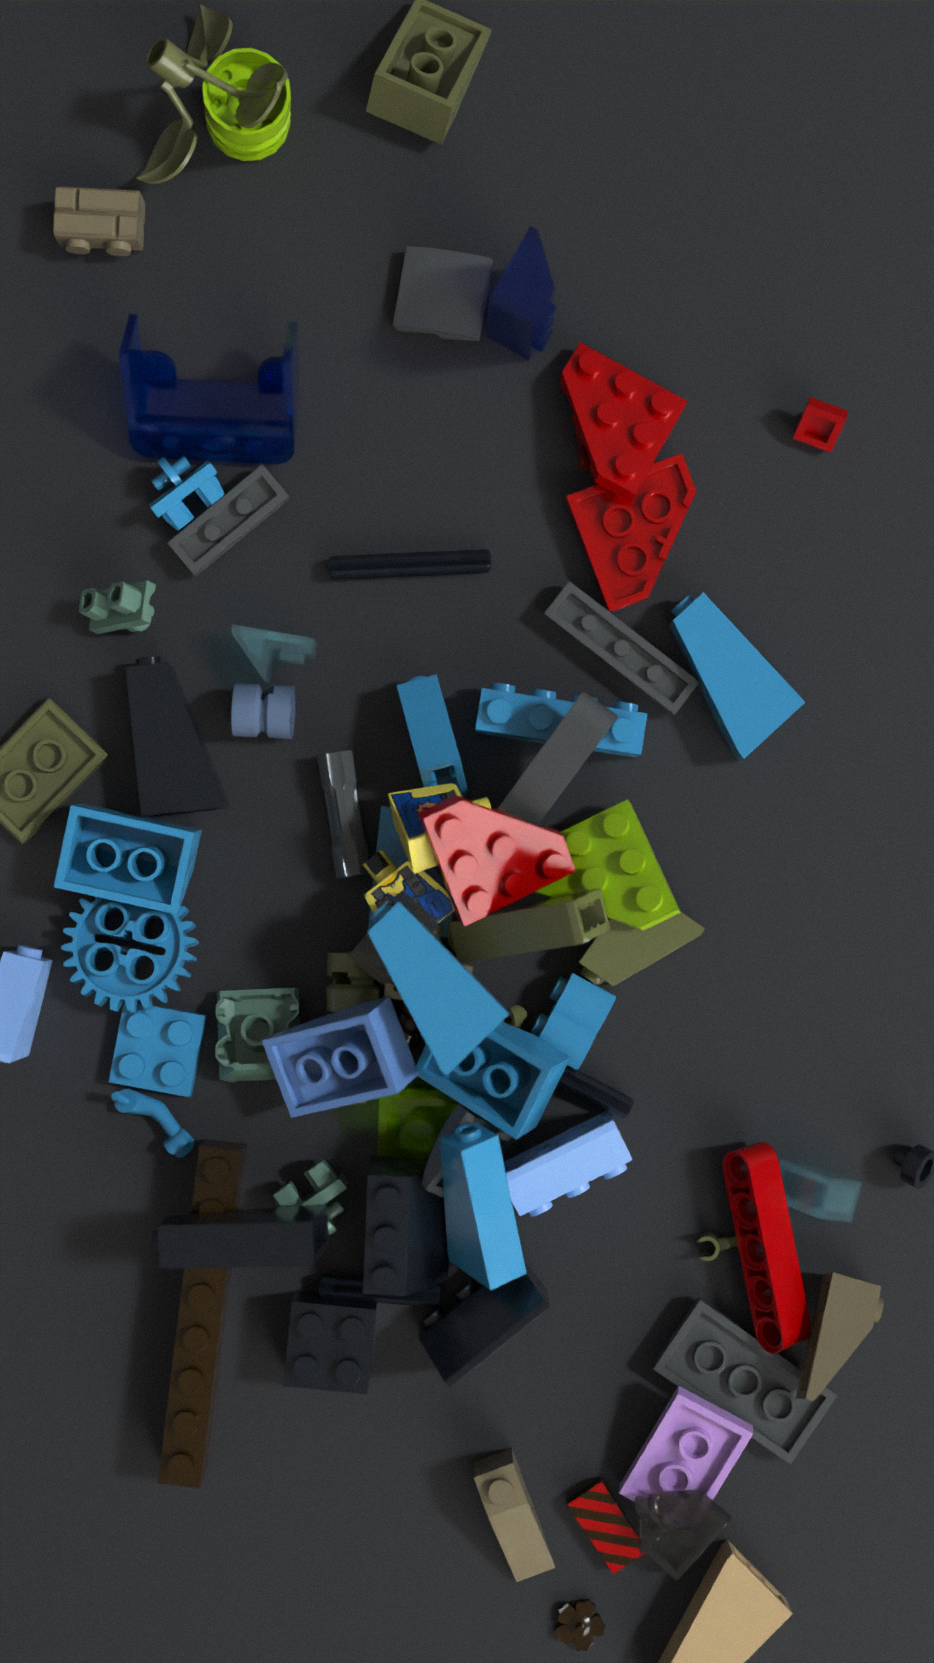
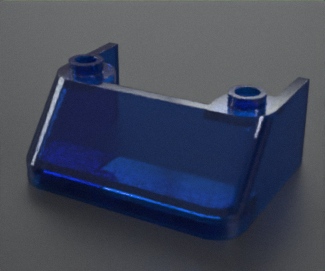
[119,314,299,464]

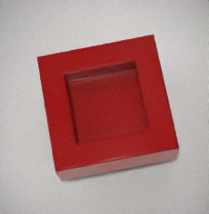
[793,397,848,453]

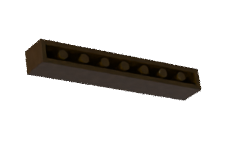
[158,1139,247,1488]

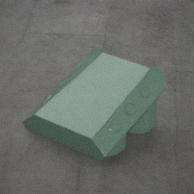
[215,988,300,1083]

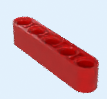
[722,1141,811,1354]

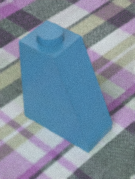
[397,674,470,798]

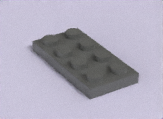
[652,1297,838,1465]

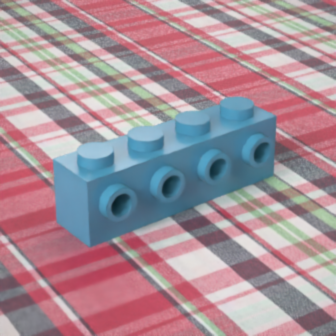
[475,683,647,758]

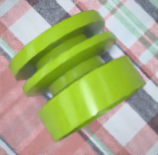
[202,48,291,161]

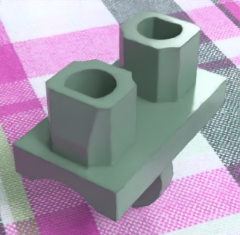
[79,580,156,634]
[272,1159,349,1234]

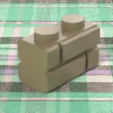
[53,187,145,256]

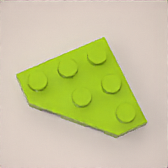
[535,799,681,931]

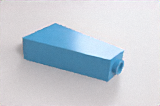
[669,592,805,761]
[367,901,509,1076]
[440,1123,527,1291]

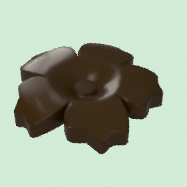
[554,1599,606,1652]

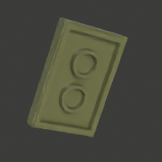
[0,698,110,844]

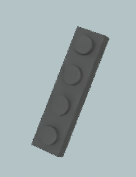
[543,581,700,716]

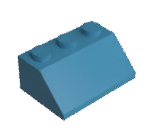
[54,803,202,915]

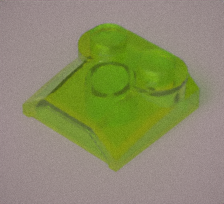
[378,1083,462,1159]

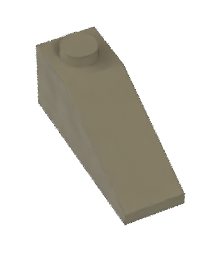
[796,1272,884,1401]
[473,1448,555,1582]

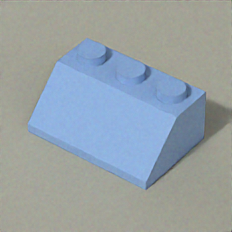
[504,1110,633,1217]

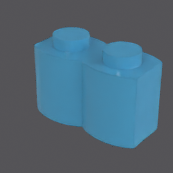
[530,972,616,1071]

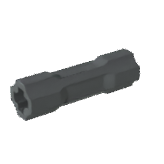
[317,750,369,878]

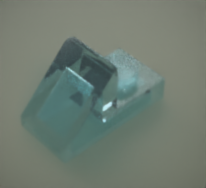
[231,624,318,684]

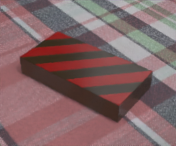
[566,1477,648,1575]

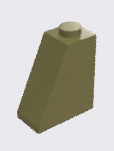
[577,912,705,987]

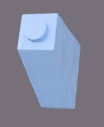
[0,945,53,1063]

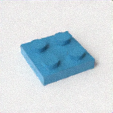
[109,1002,207,1097]

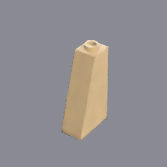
[658,1539,793,1663]

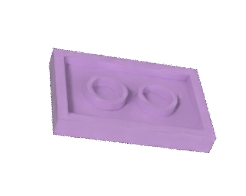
[619,1386,753,1533]

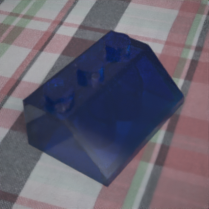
[487,226,557,361]

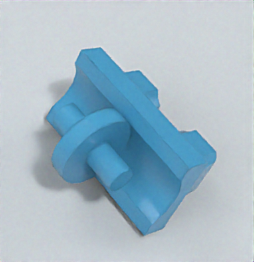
[149,456,225,531]

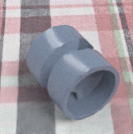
[231,683,296,739]

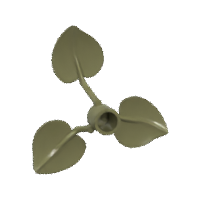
[136,4,288,184]

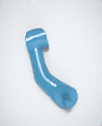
[111,1089,195,1158]

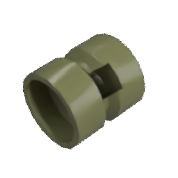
[326,951,381,1012]

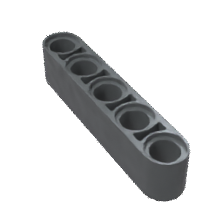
[497,691,618,825]

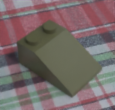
[366,0,492,144]

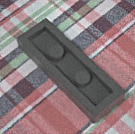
[167,464,290,577]

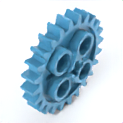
[61,896,199,1013]

